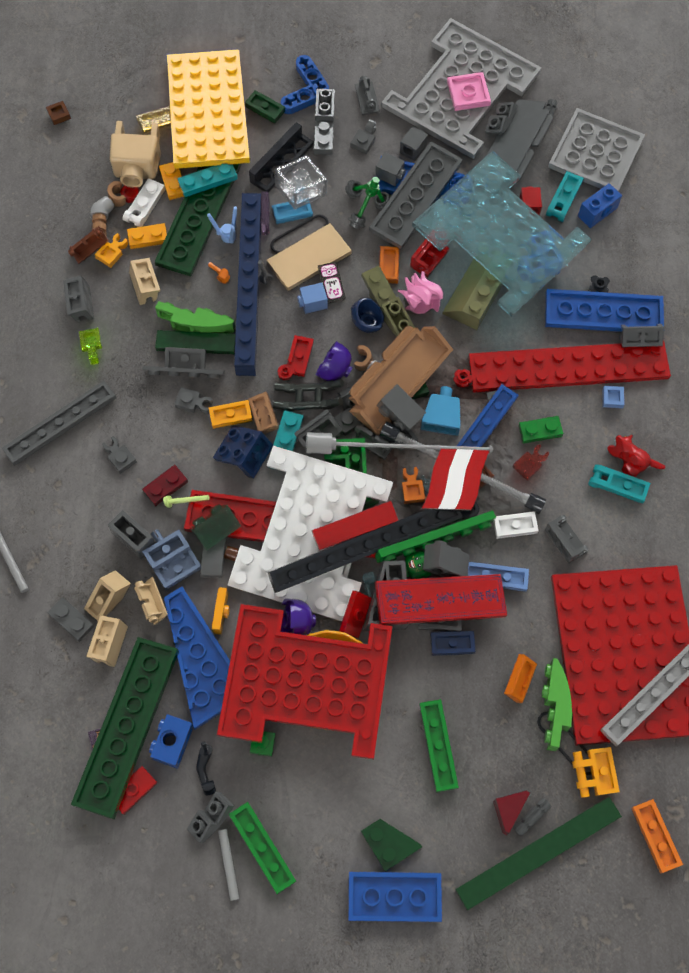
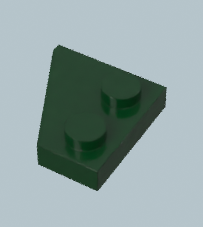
[361,819,422,872]

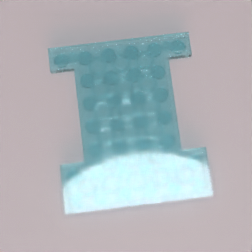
[412,151,592,317]

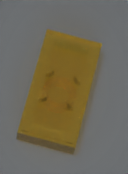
[136,106,171,133]

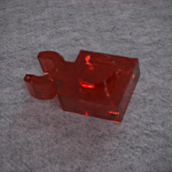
[513,444,549,481]

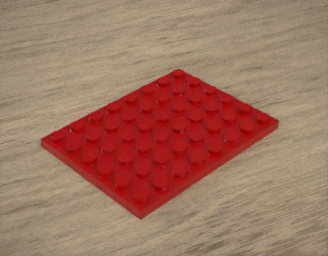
[551,565,689,746]

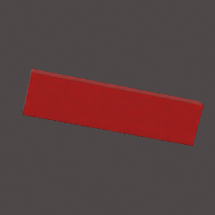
[311,501,398,550]

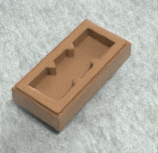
[248,392,279,434]

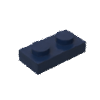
[430,631,476,656]

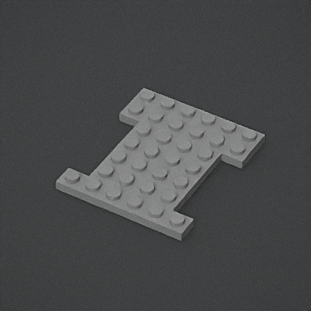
[381,18,541,159]

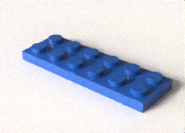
[545,289,664,332]

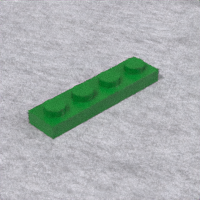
[419,699,459,793]
[229,802,297,895]

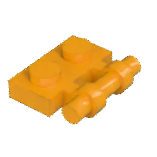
[572,747,620,798]

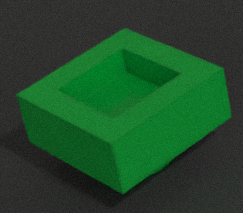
[250,732,276,756]

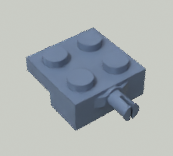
[142,530,201,590]

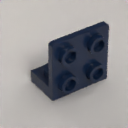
[213,425,273,479]

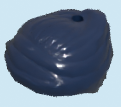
[351,298,384,333]

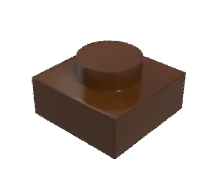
[46,101,71,125]

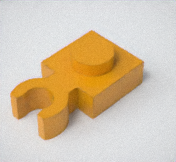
[95,233,128,268]

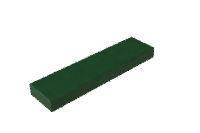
[155,330,236,355]

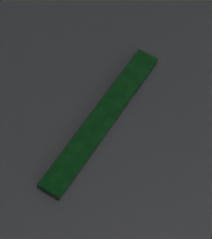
[455,797,622,910]

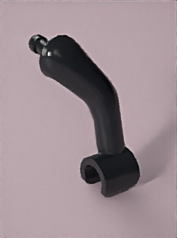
[196,741,217,796]

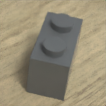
[376,384,426,434]
[108,510,155,559]
[423,541,469,577]

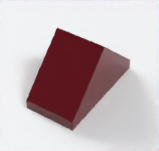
[493,790,530,835]

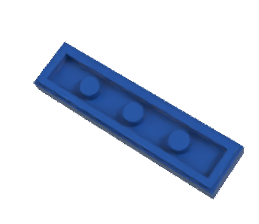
[457,384,519,447]

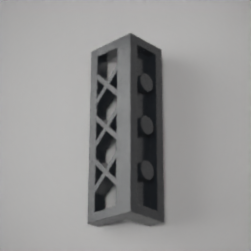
[249,122,314,194]

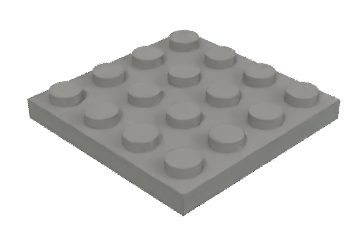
[548,108,645,192]

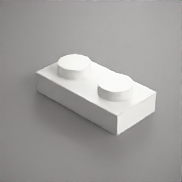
[493,511,539,539]

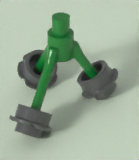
[345,177,391,229]

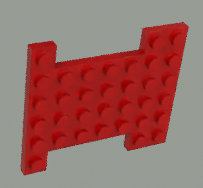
[217,604,393,760]

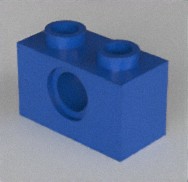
[578,183,622,229]
[149,714,194,769]

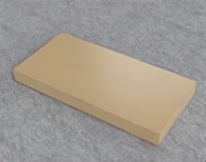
[267,223,352,291]

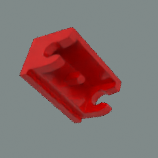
[410,230,449,278]

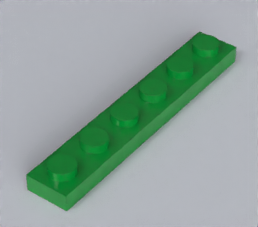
[375,510,496,563]

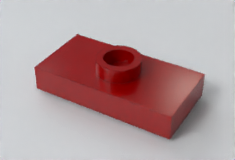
[339,590,372,638]
[119,766,158,814]

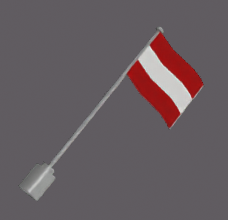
[306,432,493,510]

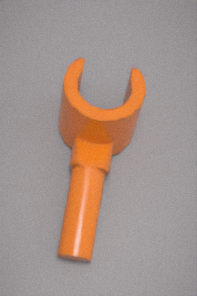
[208,262,230,284]

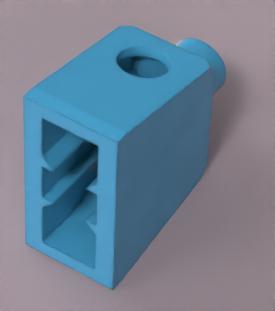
[420,386,460,436]

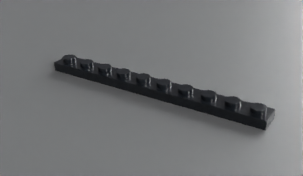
[267,509,463,593]

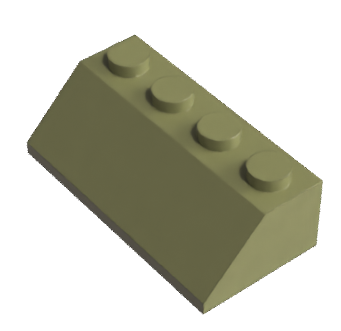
[442,251,514,330]

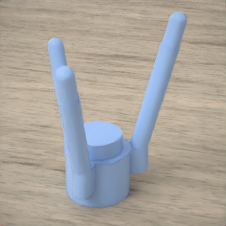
[207,206,237,244]

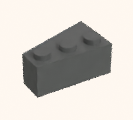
[363,561,410,631]

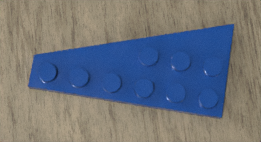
[164,587,230,730]

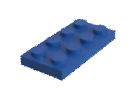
[348,872,442,922]

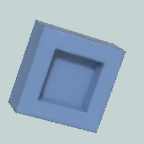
[602,386,624,408]

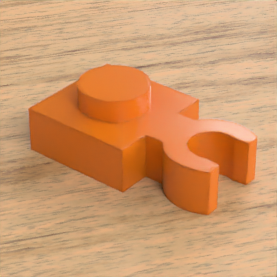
[401,467,425,504]

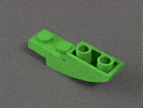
[155,301,235,334]
[542,658,572,751]

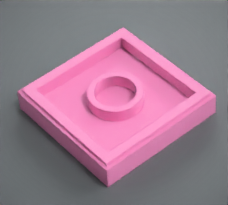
[447,72,491,111]

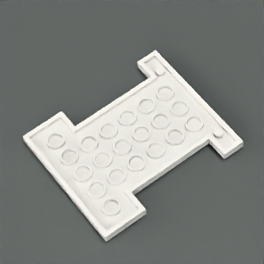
[228,446,393,622]

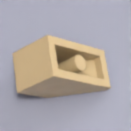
[84,570,131,621]

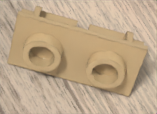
[134,577,168,625]

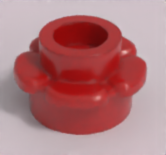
[453,369,472,388]

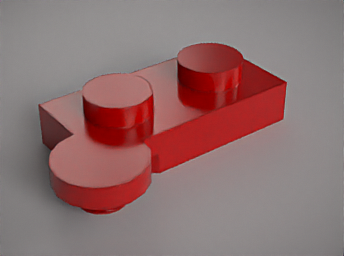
[277,335,314,380]

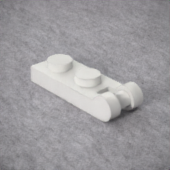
[123,178,166,227]

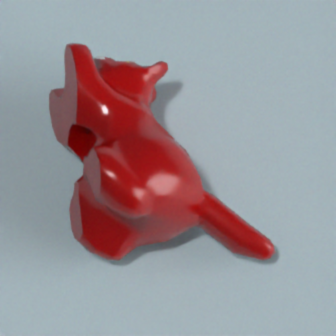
[607,435,666,477]

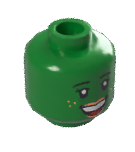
[405,551,432,579]

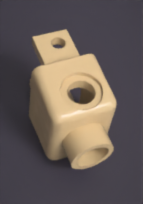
[110,121,161,188]

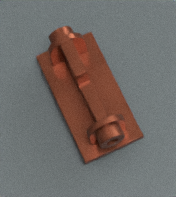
[68,226,109,264]

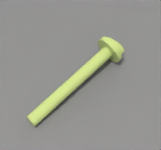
[163,495,210,508]

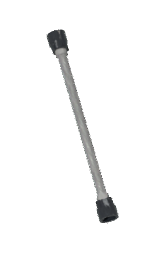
[379,422,546,514]

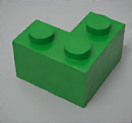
[324,438,367,474]

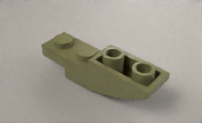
[361,265,415,337]

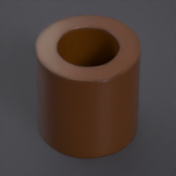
[224,546,239,561]

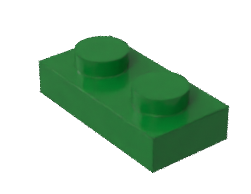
[518,416,564,444]

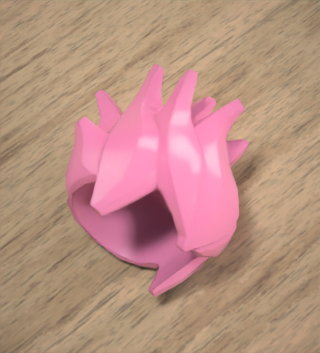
[398,271,443,314]

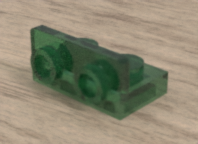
[190,504,241,550]

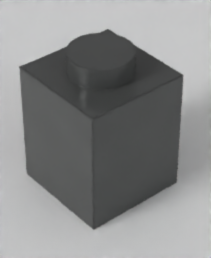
[400,126,428,161]
[375,152,406,186]

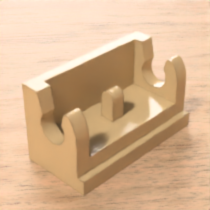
[129,258,160,305]
[87,615,128,667]

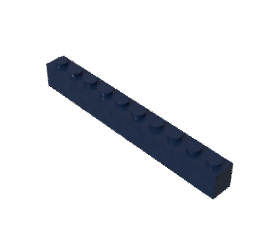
[234,193,262,376]

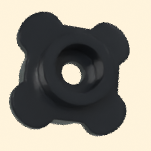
[589,275,610,293]

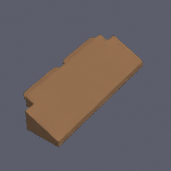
[349,326,453,435]

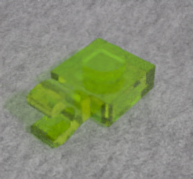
[79,328,102,365]

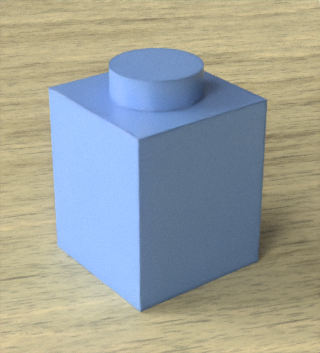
[297,282,328,314]

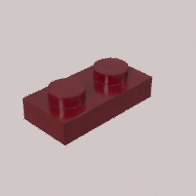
[142,465,188,507]

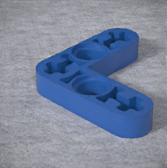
[281,55,329,114]

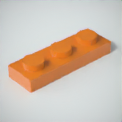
[631,799,683,874]

